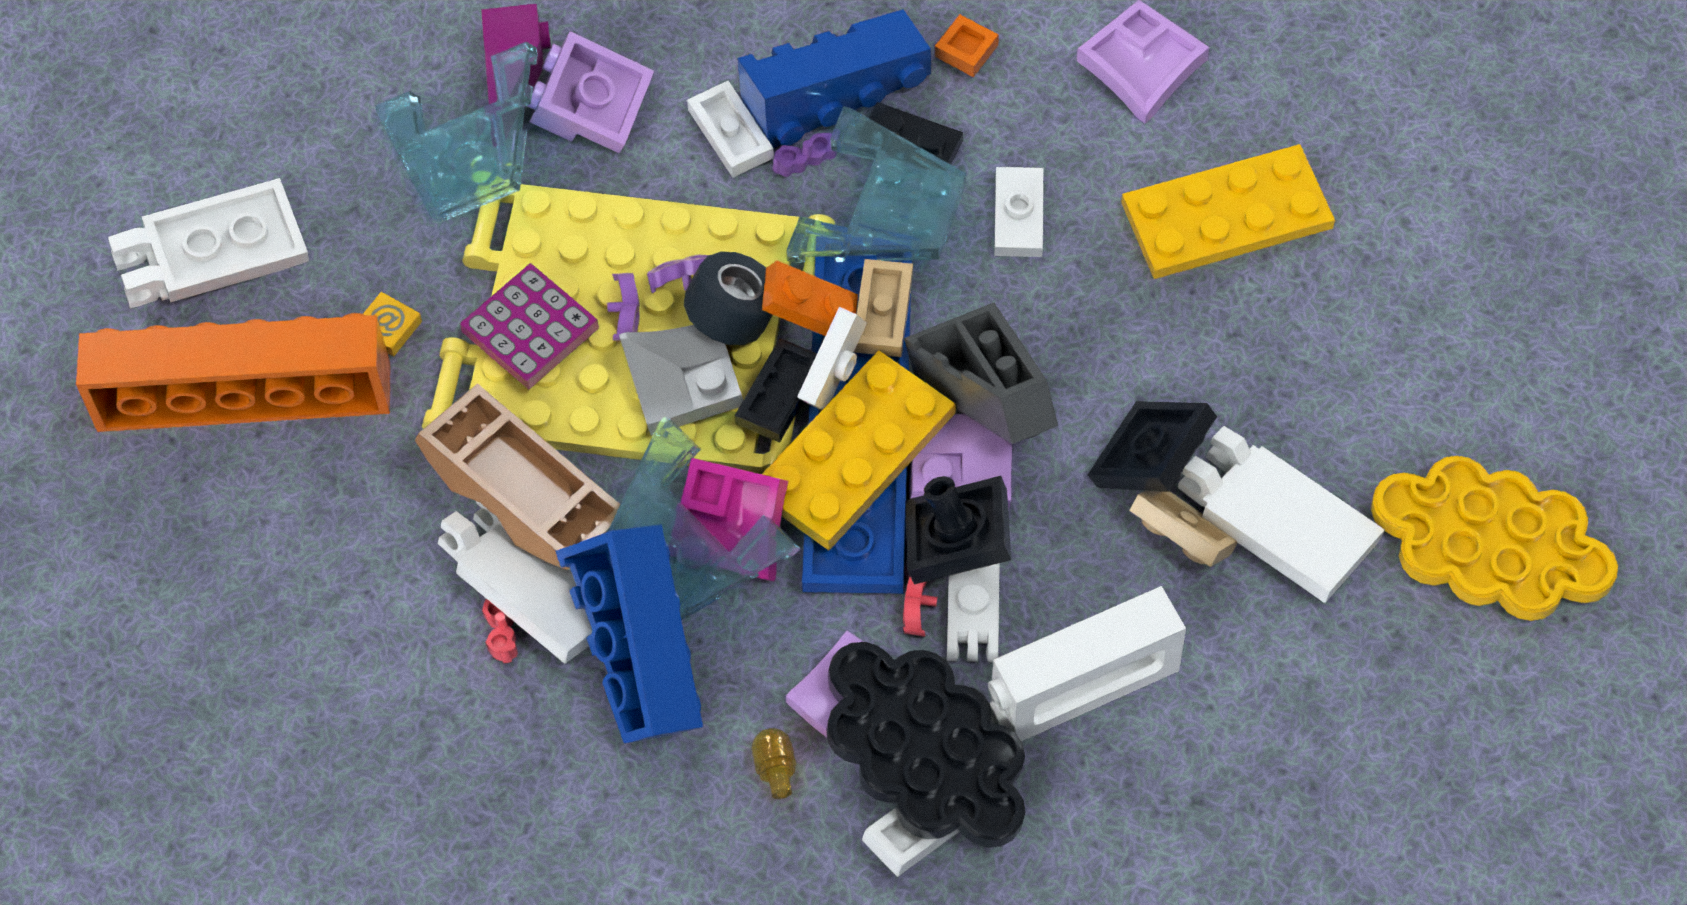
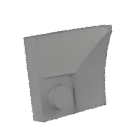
[619,325,743,436]

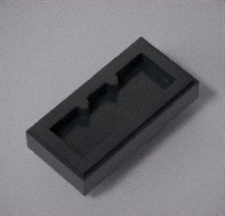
[735,338,817,442]

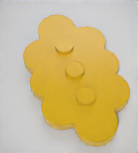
[1371,455,1618,621]

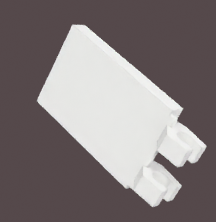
[108,178,309,308]
[1178,426,1385,603]
[438,501,592,664]

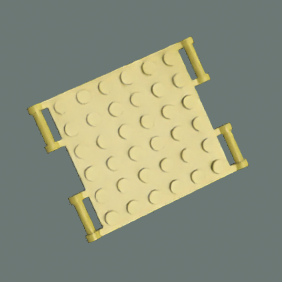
[422,176,835,474]

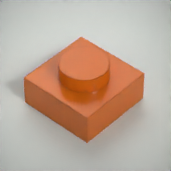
[935,14,999,77]

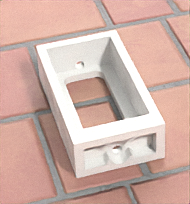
[988,586,1186,741]

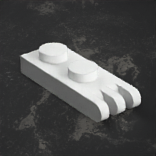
[947,563,1000,662]

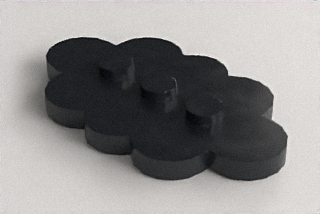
[826,642,1026,848]

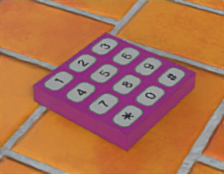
[460,263,599,390]

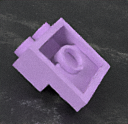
[526,31,654,153]

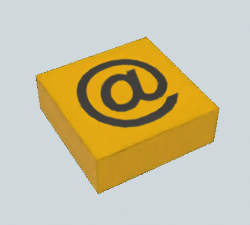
[363,292,422,357]

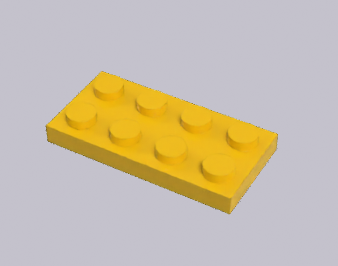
[1121,144,1335,279]
[762,350,956,551]

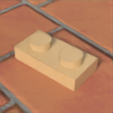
[854,259,913,357]
[1129,491,1237,567]

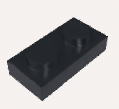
[858,102,963,177]

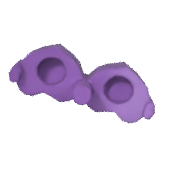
[773,133,840,177]
[647,255,709,293]
[607,273,640,341]

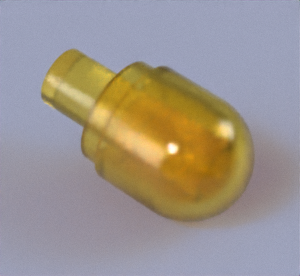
[751,728,796,799]

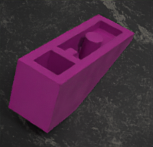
[481,4,551,149]

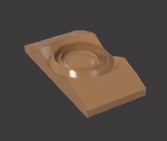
[415,383,628,570]

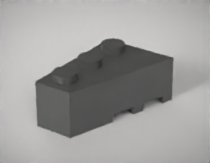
[904,302,1058,444]

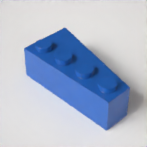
[737,9,931,149]
[555,524,703,744]

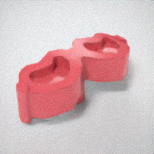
[903,577,938,637]
[482,599,518,663]

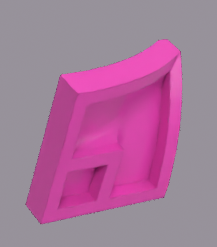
[669,458,788,581]

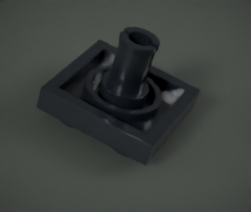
[906,476,1011,584]

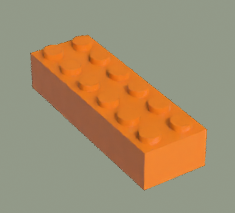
[76,313,390,432]

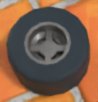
[684,251,773,345]

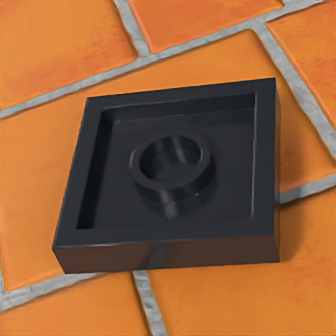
[1087,401,1217,492]

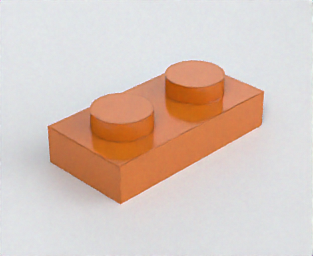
[762,260,858,336]

